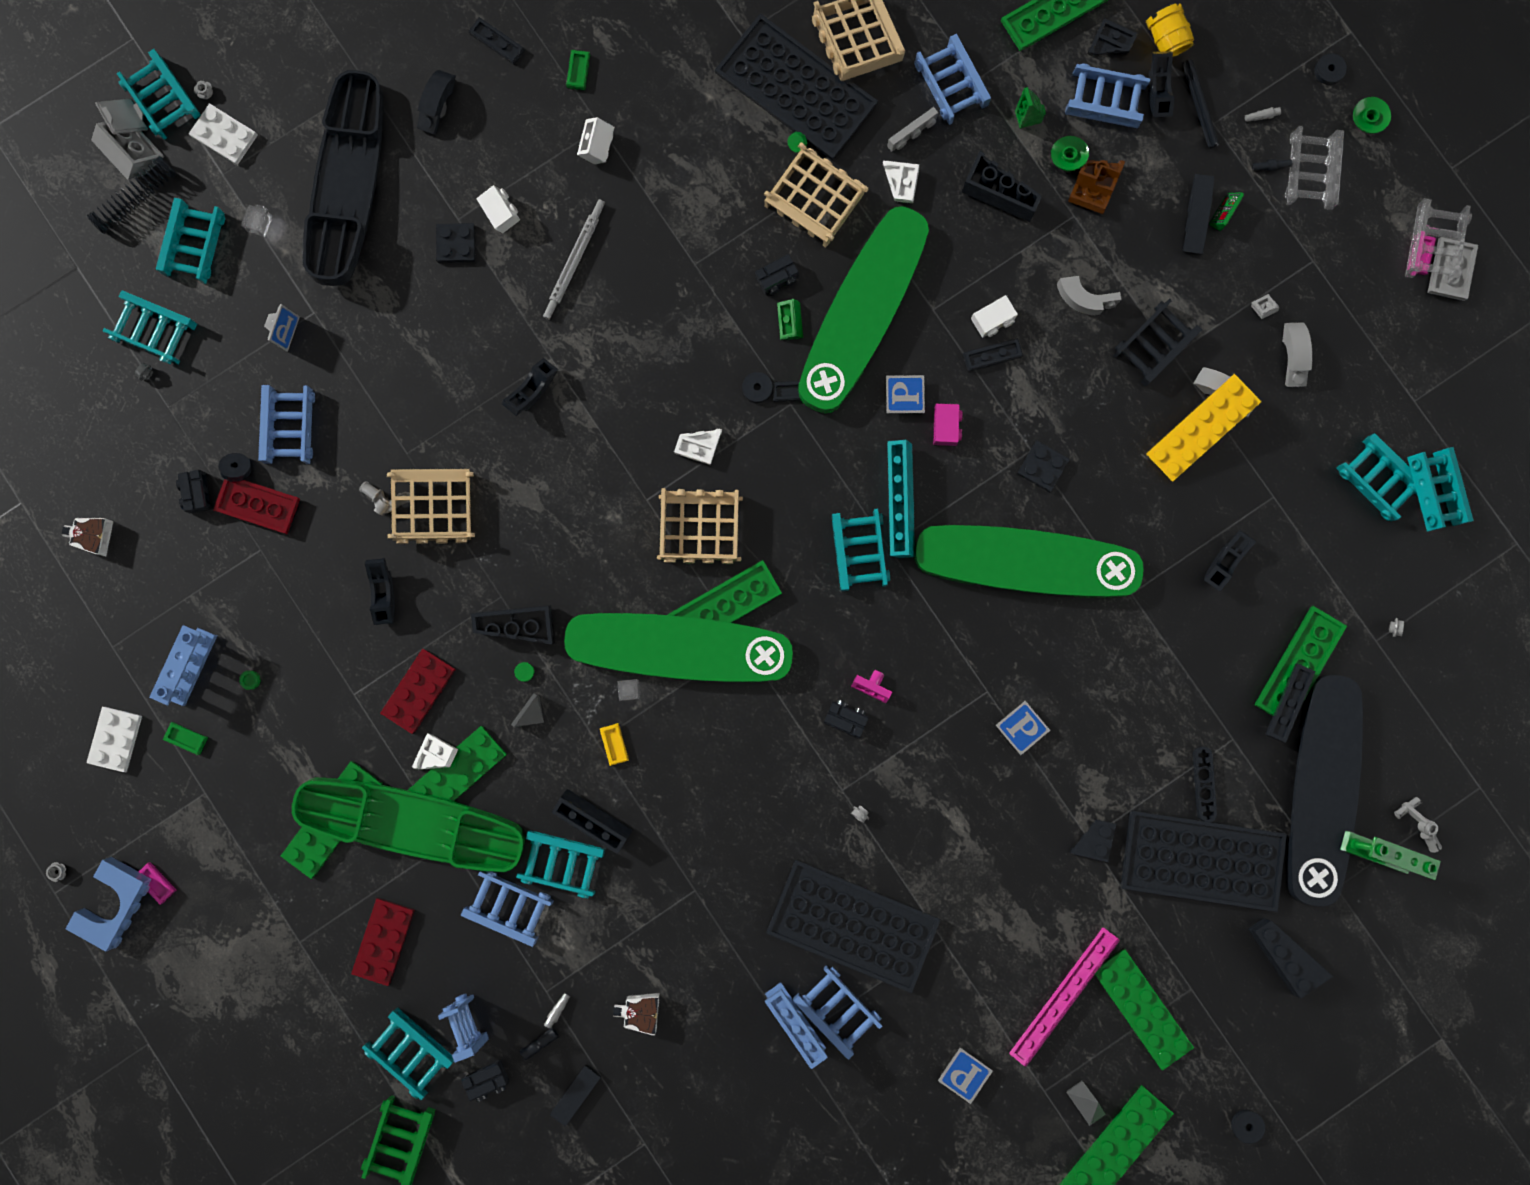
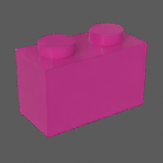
[933,404,962,446]

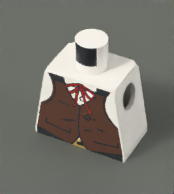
[62,518,113,556]
[613,993,660,1035]

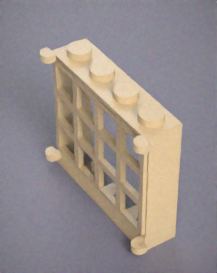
[812,0,905,81]
[764,143,868,248]
[387,469,475,544]
[657,488,743,564]

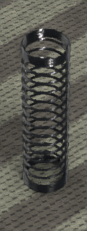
[87,156,176,234]

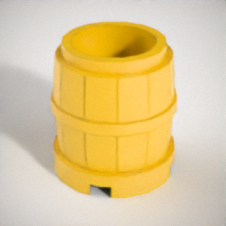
[1146,3,1194,57]

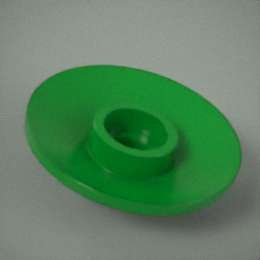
[1353,97,1391,134]
[1051,136,1089,171]

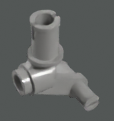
[359,481,415,516]
[1394,797,1442,852]

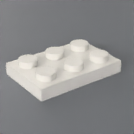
[189,103,258,165]
[87,707,142,772]

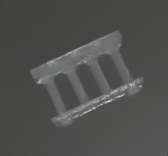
[1285,126,1344,210]
[1405,198,1472,284]

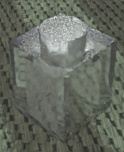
[241,205,273,237]
[617,679,641,701]

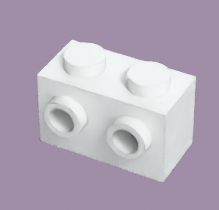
[577,117,614,164]
[476,185,520,233]
[971,295,1018,338]

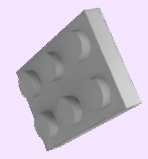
[1428,237,1478,301]

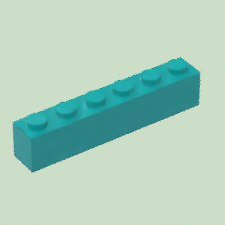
[888,440,915,558]

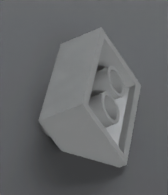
[91,122,164,180]

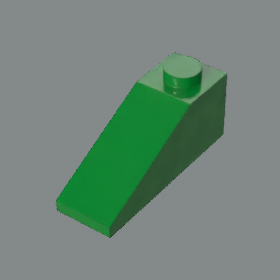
[1015,87,1046,129]

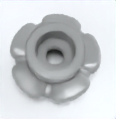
[194,81,213,99]
[1389,618,1404,637]
[851,806,869,823]
[46,862,66,882]

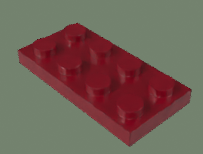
[213,479,300,534]
[380,648,456,734]
[351,898,415,986]

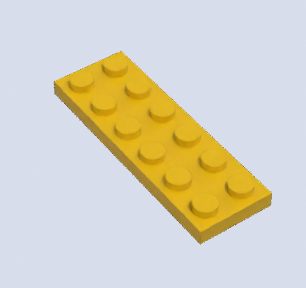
[1146,374,1261,482]

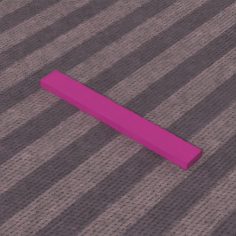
[1009,928,1120,1067]

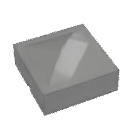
[1251,294,1279,319]

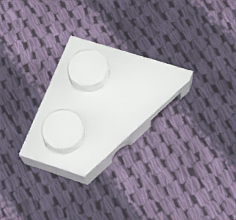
[883,161,920,203]
[674,429,722,465]
[412,733,458,770]

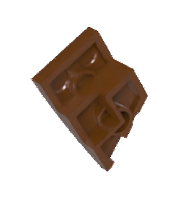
[1068,160,1125,214]

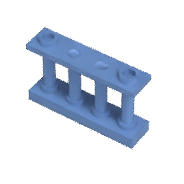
[914,34,991,125]
[1065,64,1150,128]
[259,385,315,464]
[149,625,217,706]
[461,871,554,947]
[793,965,882,1060]
[765,982,828,1069]
[438,993,489,1063]

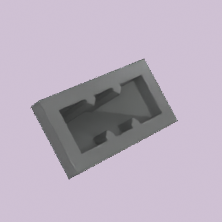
[511,693,544,727]
[1066,1081,1106,1126]

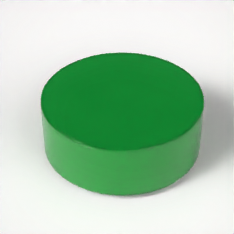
[787,132,807,152]
[514,662,535,682]
[239,670,260,690]

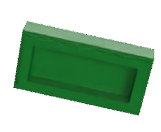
[566,50,590,90]
[163,722,208,755]

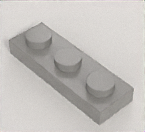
[887,107,938,152]

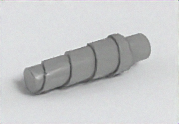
[1245,107,1281,122]
[544,993,570,1029]

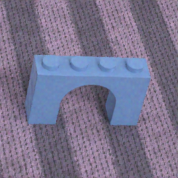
[66,857,151,952]

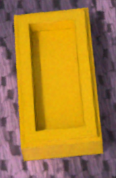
[600,723,629,766]

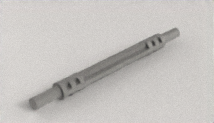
[543,200,605,320]

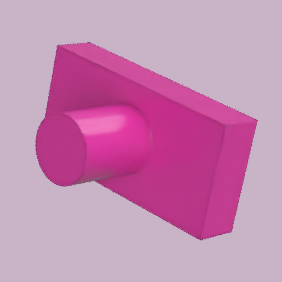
[851,670,892,703]

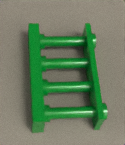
[1340,831,1441,880]
[361,1095,436,1185]

